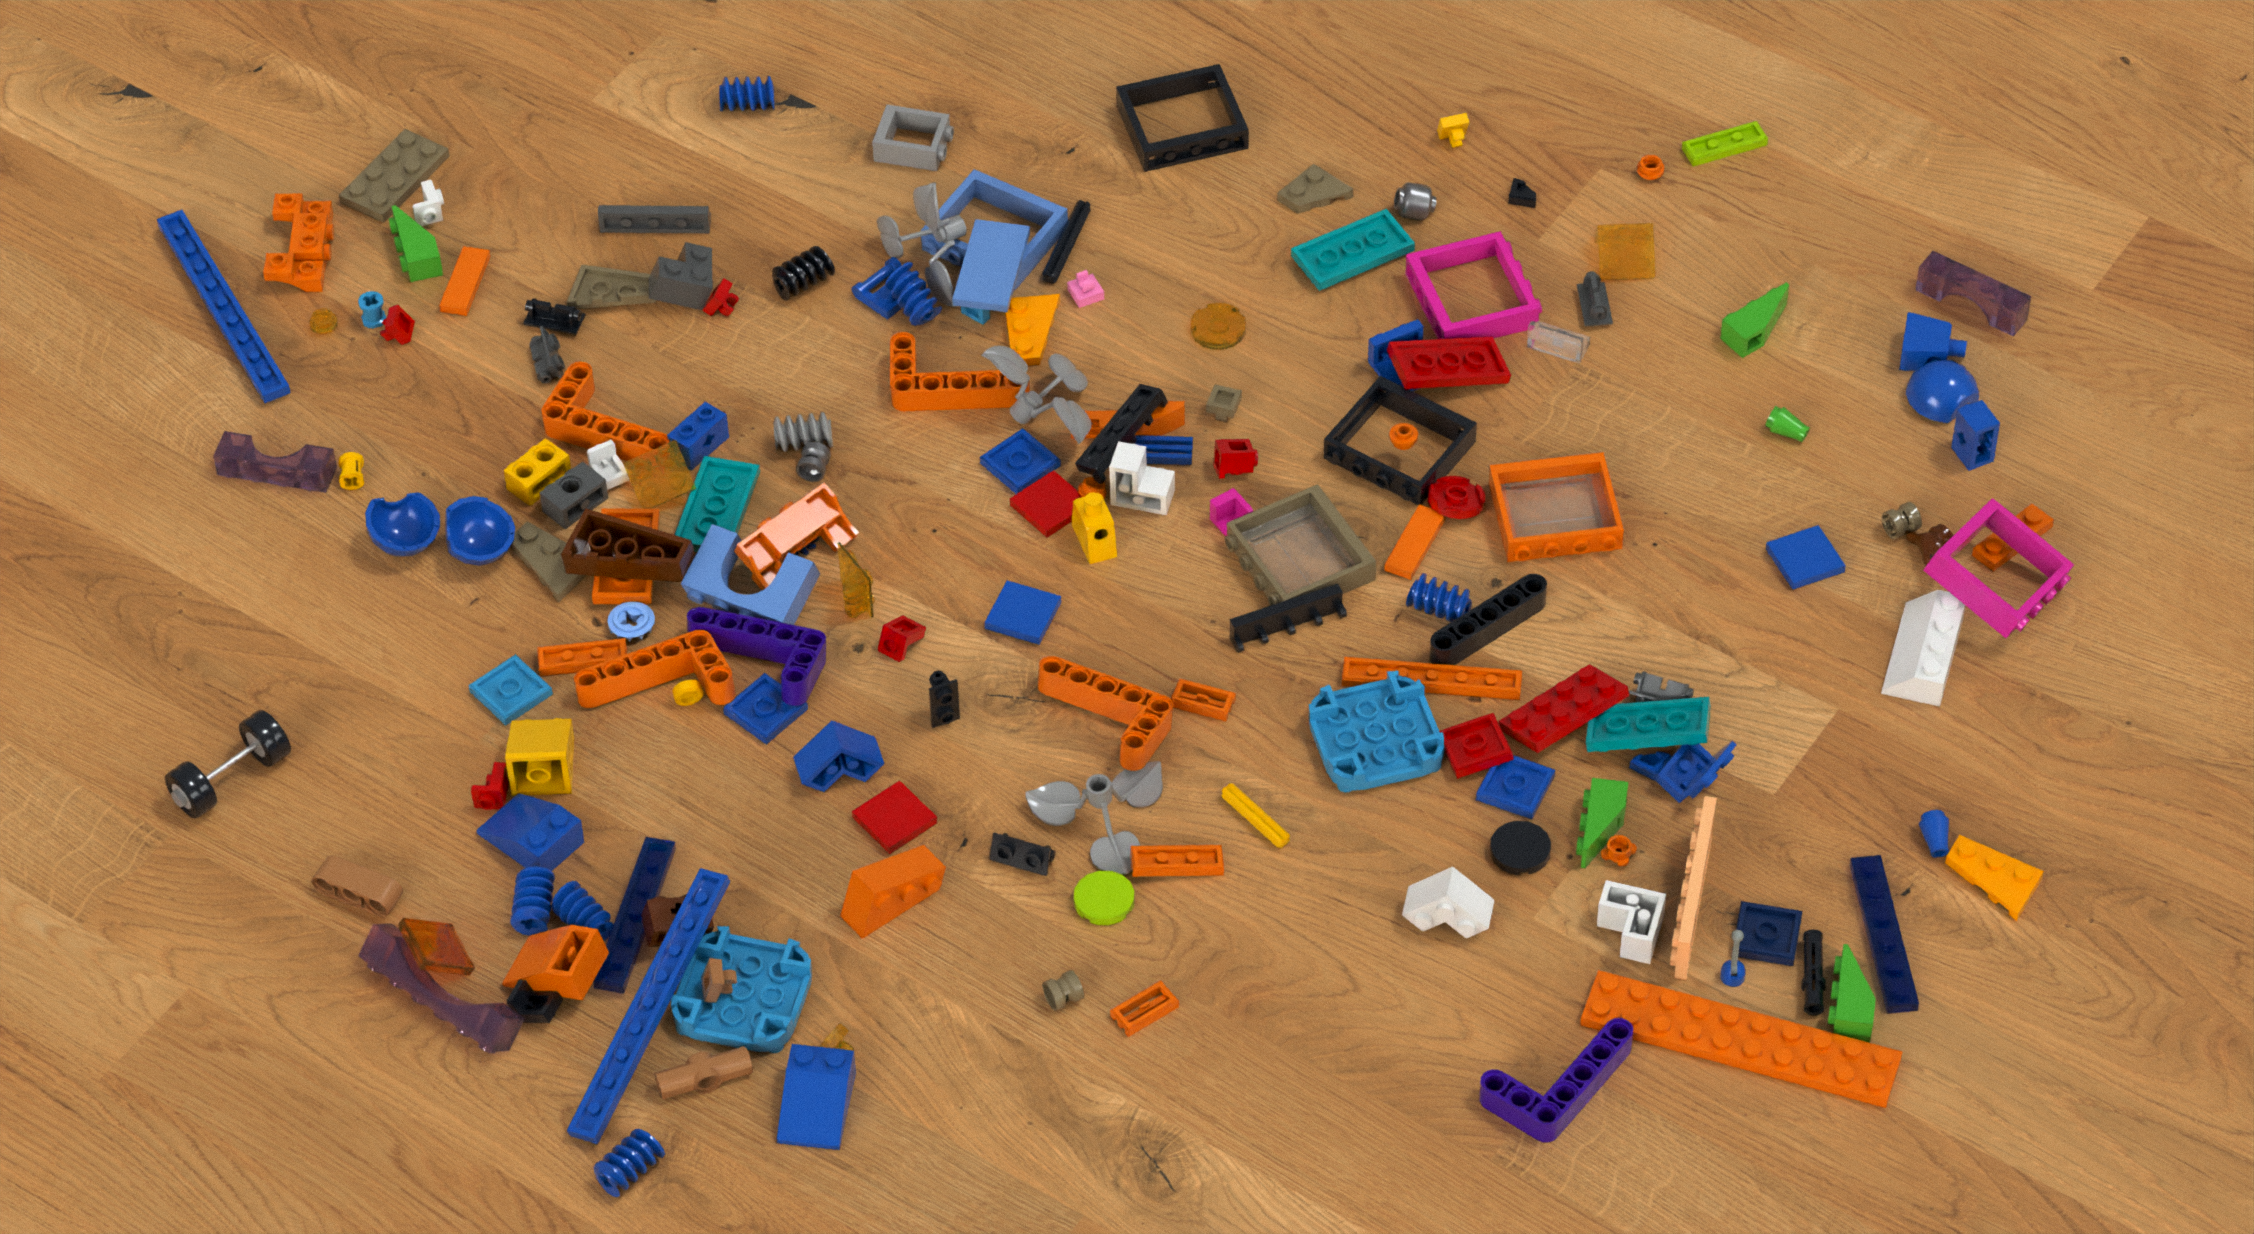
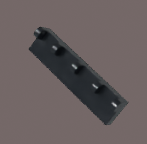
[1075,384,1168,484]
[1229,584,1347,653]

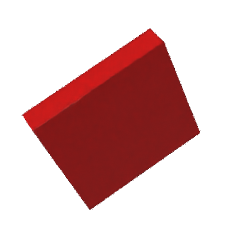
[1010,470,1082,538]
[1439,713,1514,779]
[852,780,937,854]

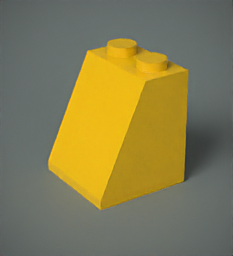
[505,718,574,796]

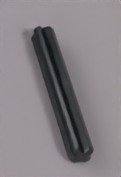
[1042,200,1091,284]

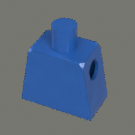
[1899,312,1967,371]

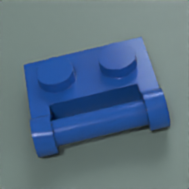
[851,257,926,320]

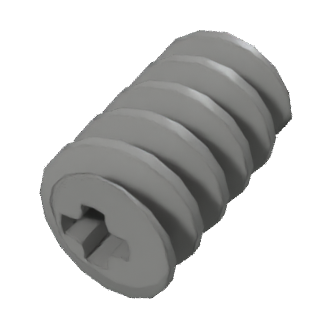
[773,412,833,452]

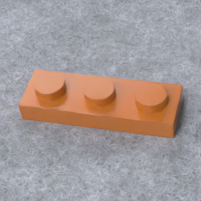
[1972,504,2054,572]

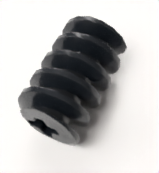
[772,246,835,300]

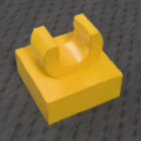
[1437,113,1469,148]

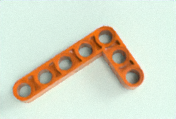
[890,332,1030,411]
[541,361,672,470]
[574,630,736,708]
[1038,656,1174,771]

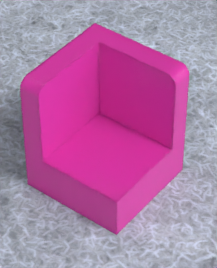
[1210,488,1253,536]

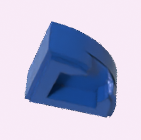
[1629,751,1671,781]

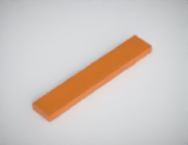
[1342,657,1522,700]

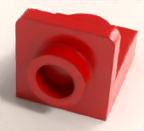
[877,615,926,662]
[471,762,509,810]

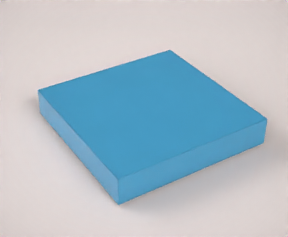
[469,654,553,726]

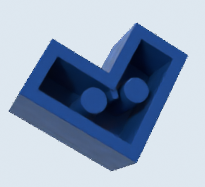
[793,720,885,792]

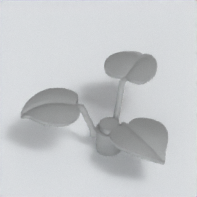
[877,182,967,306]
[981,346,1092,444]
[1025,761,1163,875]

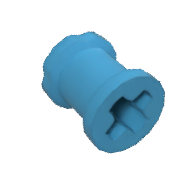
[358,291,386,329]

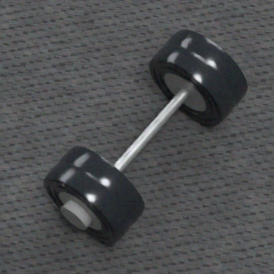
[165,710,291,819]

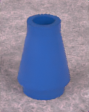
[1919,810,1949,858]

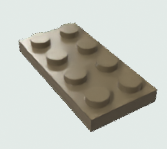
[339,129,449,223]

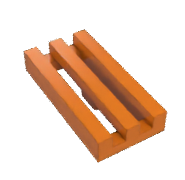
[1171,678,1236,721]
[1110,980,1179,1037]

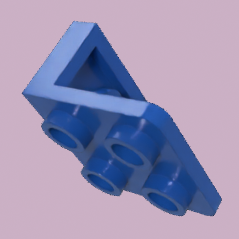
[1368,319,1424,392]
[1653,741,1737,803]

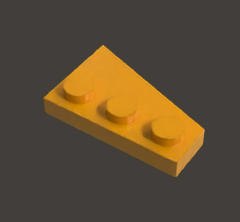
[1005,294,1060,366]
[1945,835,2044,921]

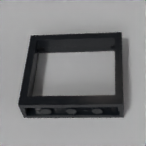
[1116,64,1249,172]
[1324,376,1477,505]

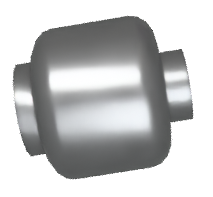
[1394,182,1436,221]

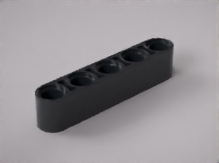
[1430,574,1547,665]

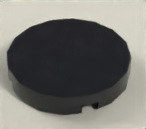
[1490,821,1551,875]

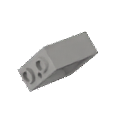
[872,105,954,171]

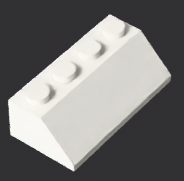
[1881,590,1966,707]

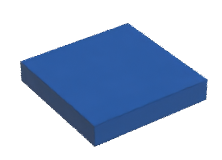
[980,428,1061,494]
[1766,525,1846,590]
[985,580,1061,645]
[723,673,808,745]
[1476,755,1555,820]

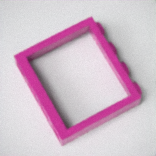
[1405,231,1542,339]
[1923,498,2074,638]

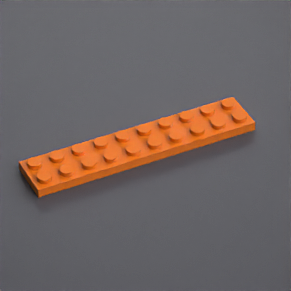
[1580,970,1903,1108]

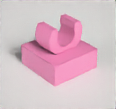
[1067,270,1104,308]

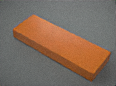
[439,246,491,316]
[1384,504,1446,580]
[537,638,627,676]
[1130,845,1224,877]

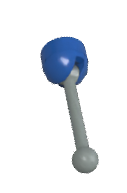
[1720,930,1746,987]

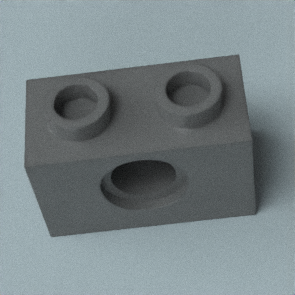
[539,462,608,529]

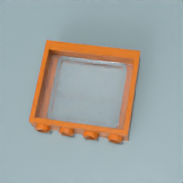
[1489,452,1624,562]

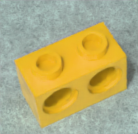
[504,438,571,506]

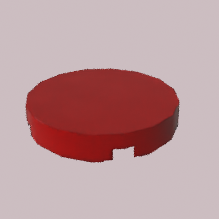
[1428,476,1485,519]

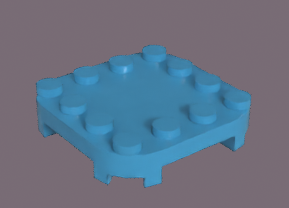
[1309,671,1444,792]
[671,926,812,1053]

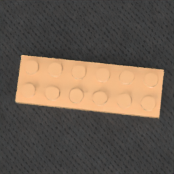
[1670,796,1717,981]

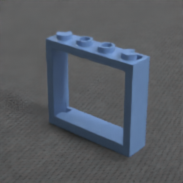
[921,169,1068,290]

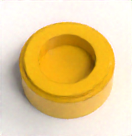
[672,680,704,706]

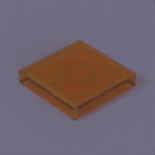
[398,918,475,976]

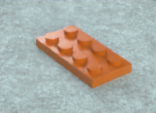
[592,508,660,605]

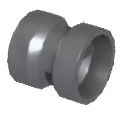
[796,442,831,482]

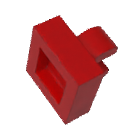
[702,278,739,316]
[380,304,415,345]

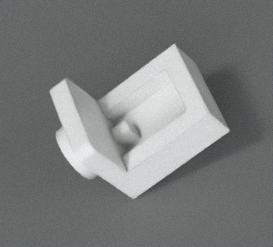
[412,179,444,226]
[587,440,630,490]

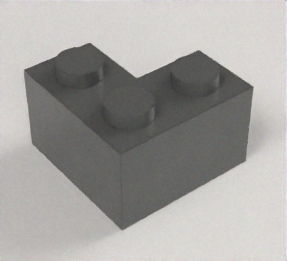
[649,242,713,310]

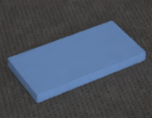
[952,219,1030,312]

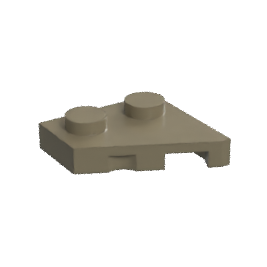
[1277,164,1353,213]

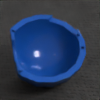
[1906,360,1979,423]
[365,492,440,557]
[445,496,515,566]

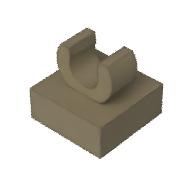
[1206,384,1242,422]

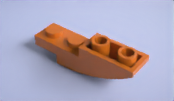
[1071,401,1185,439]

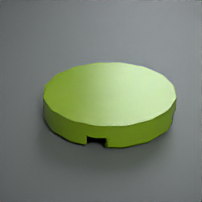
[1074,871,1135,925]

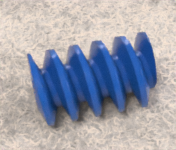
[719,76,775,112]
[885,262,942,326]
[1406,573,1472,622]
[510,866,555,936]
[551,881,614,941]
[593,1129,665,1197]

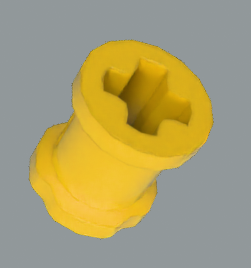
[338,452,364,490]

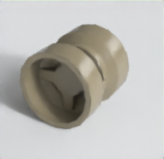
[1881,502,1922,539]
[1042,970,1084,1011]

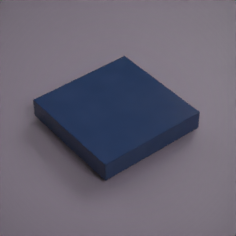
[1732,901,1803,966]

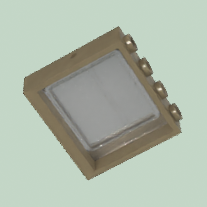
[1224,484,1376,606]

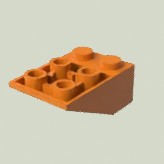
[502,925,609,1001]

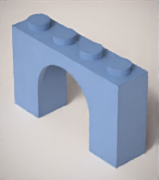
[681,524,820,625]

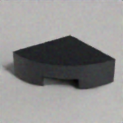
[1508,178,1536,208]

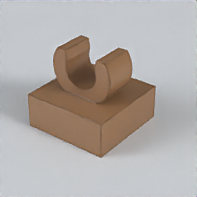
[701,958,737,1003]

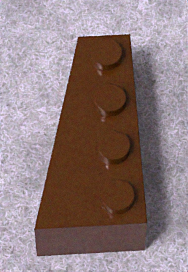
[561,508,695,582]

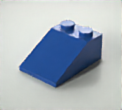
[476,793,584,871]
[777,1044,856,1150]

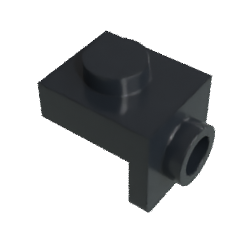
[507,980,563,1023]

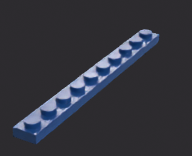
[157,210,291,403]
[567,868,730,1144]

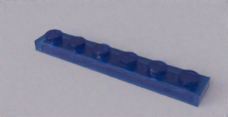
[593,837,676,994]
[1849,855,1919,1014]

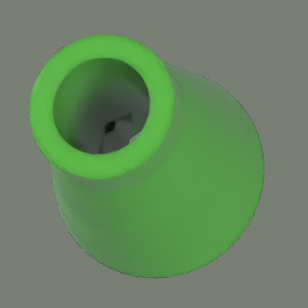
[1765,406,1810,442]

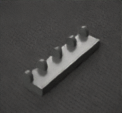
[598,205,711,234]

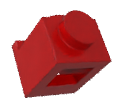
[1213,439,1258,479]

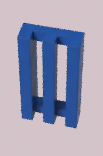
[1135,435,1193,465]

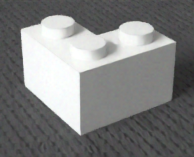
[1109,442,1175,515]
[1402,867,1494,938]
[1597,880,1666,964]

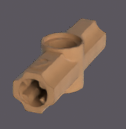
[654,1046,753,1099]

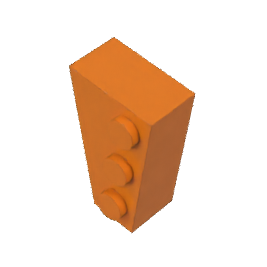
[840,845,946,939]

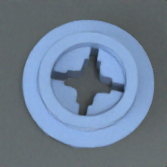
[608,601,655,642]

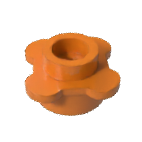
[1601,835,1637,866]

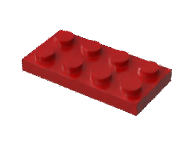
[1387,336,1511,389]
[1498,664,1629,753]

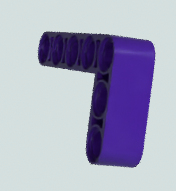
[687,607,826,706]
[1479,1018,1633,1143]

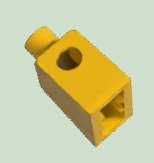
[1072,492,1117,564]

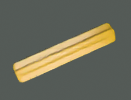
[1221,783,1290,848]

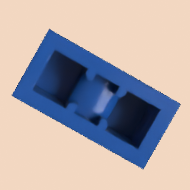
[1951,400,2000,471]
[667,401,729,471]

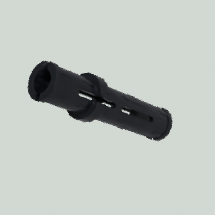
[1801,929,1826,1016]

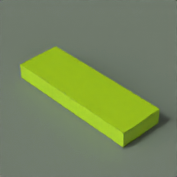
[1682,121,1768,167]

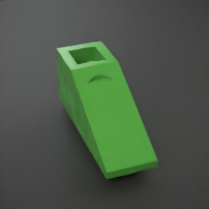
[388,205,443,282]
[1720,282,1789,358]
[1576,778,1628,868]
[1828,944,1876,1042]

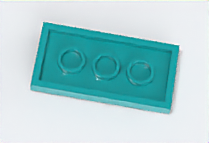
[1291,209,1415,291]
[675,456,760,552]
[1586,697,1711,752]

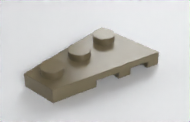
[567,265,657,309]
[510,521,586,602]

